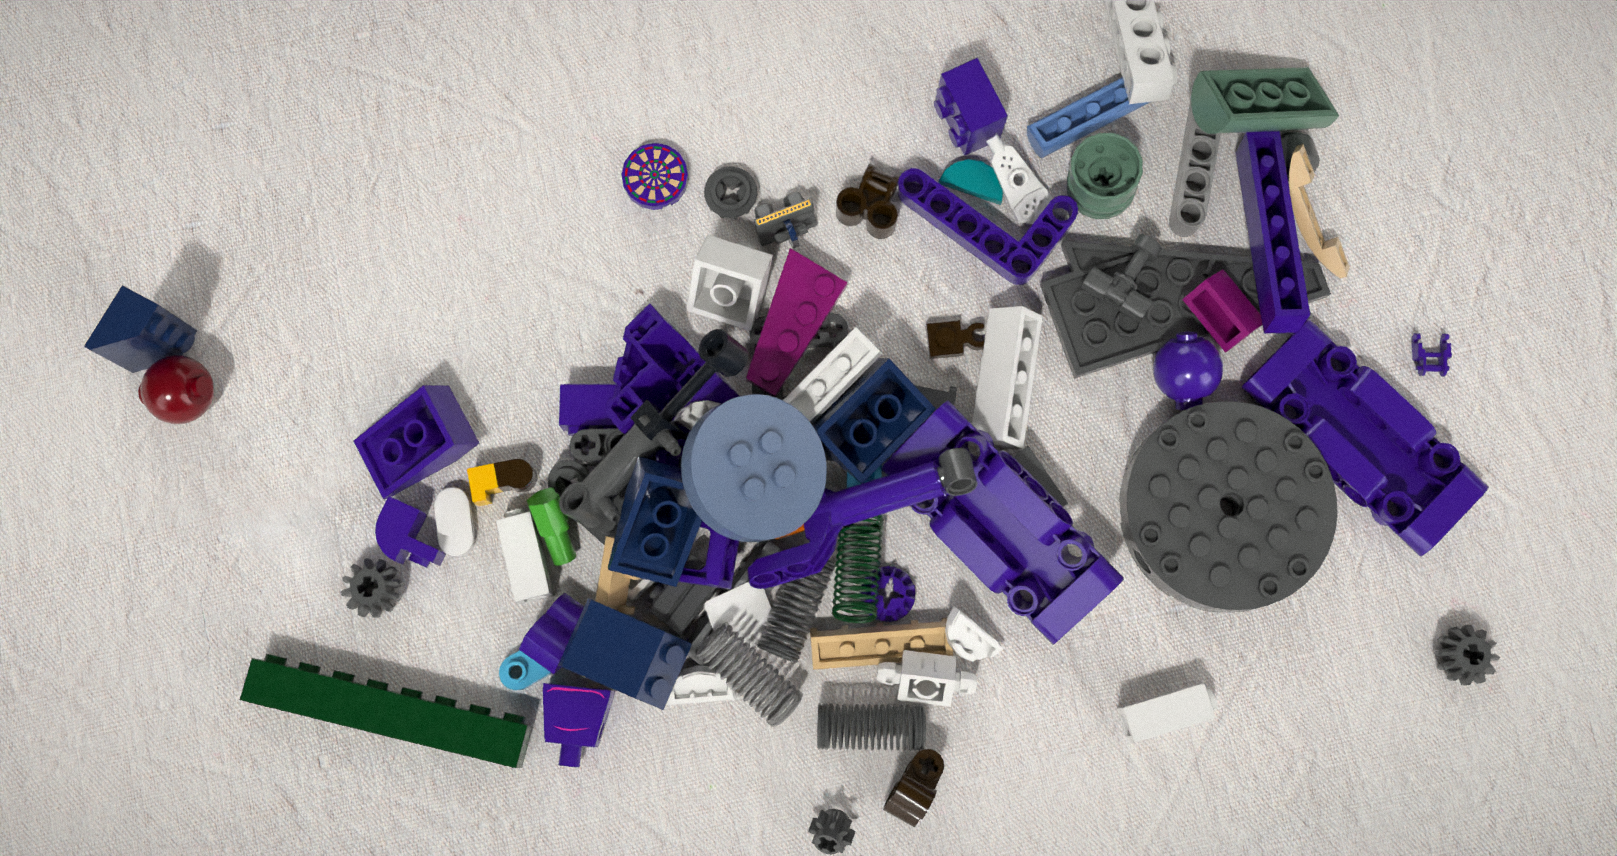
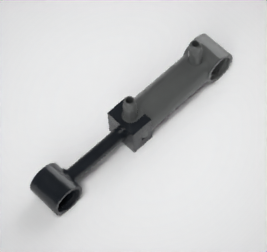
[559,329,748,528]

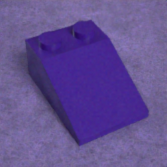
[353,385,480,499]

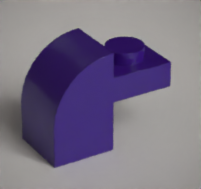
[375,496,446,568]

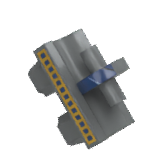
[754,191,817,248]

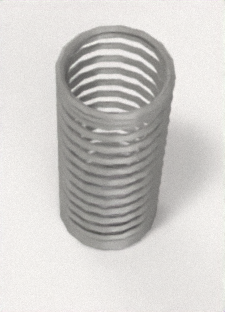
[696,622,803,727]

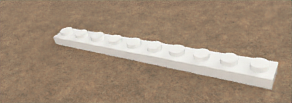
[628,327,883,601]

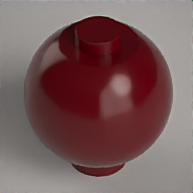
[138,355,214,424]

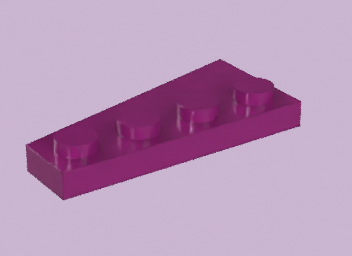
[746,248,848,397]

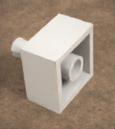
[686,235,773,331]

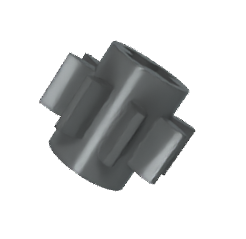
[808,809,856,855]

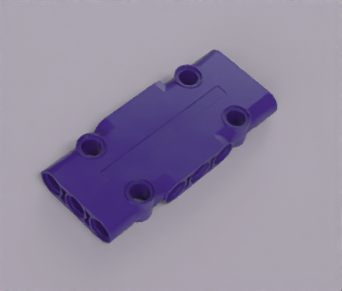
[1241,318,1489,556]
[881,400,1124,645]

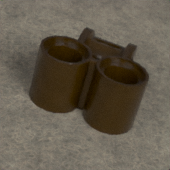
[835,164,900,239]
[883,749,944,827]

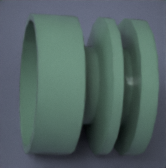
[1067,133,1143,219]

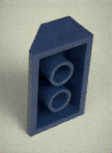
[84,285,197,373]
[812,358,936,484]

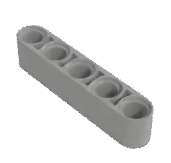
[1169,99,1221,237]

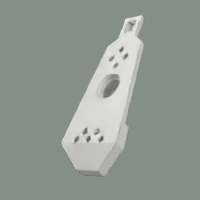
[986,133,1052,224]

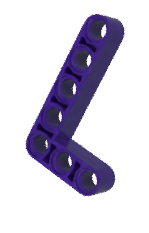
[898,168,1078,285]

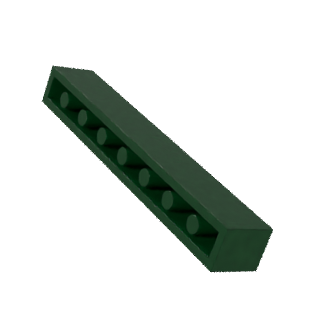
[239,653,533,768]

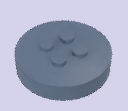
[681,394,827,542]

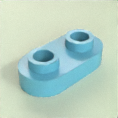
[499,650,562,690]

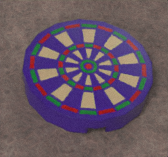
[621,143,689,210]

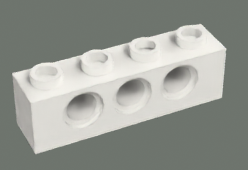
[1103,0,1178,104]

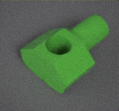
[526,487,577,566]

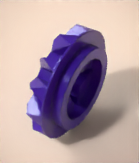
[860,566,915,622]

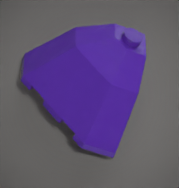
[605,303,739,434]

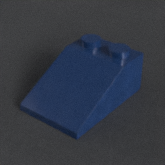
[608,456,702,587]
[558,598,692,710]

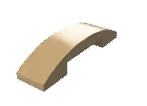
[1289,144,1350,279]

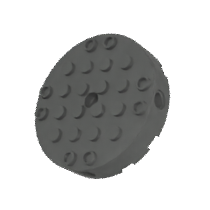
[1119,401,1338,613]

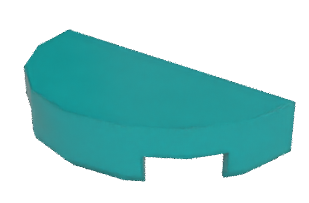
[938,159,1003,205]

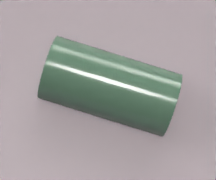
[1191,67,1339,134]

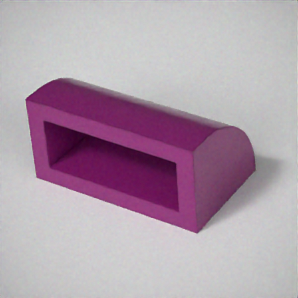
[1182,269,1262,353]

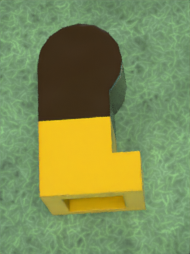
[467,459,537,507]

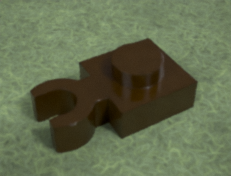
[925,320,985,359]

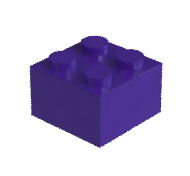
[934,58,1008,156]

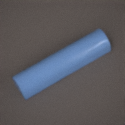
[1027,77,1150,158]

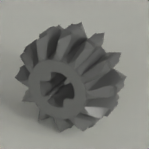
[340,558,403,618]
[1433,625,1501,686]

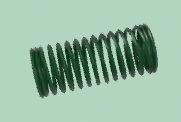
[831,515,884,623]

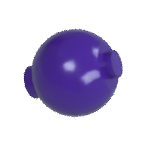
[1153,331,1223,410]

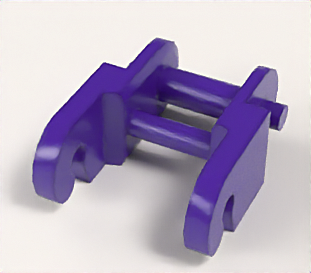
[1411,333,1452,377]

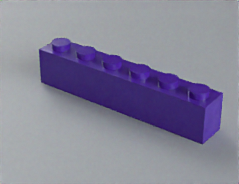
[1236,131,1310,334]

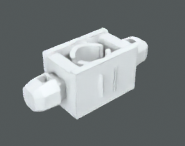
[876,650,977,707]

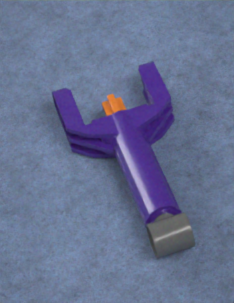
[747,448,977,589]

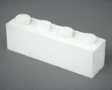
[972,306,1043,449]

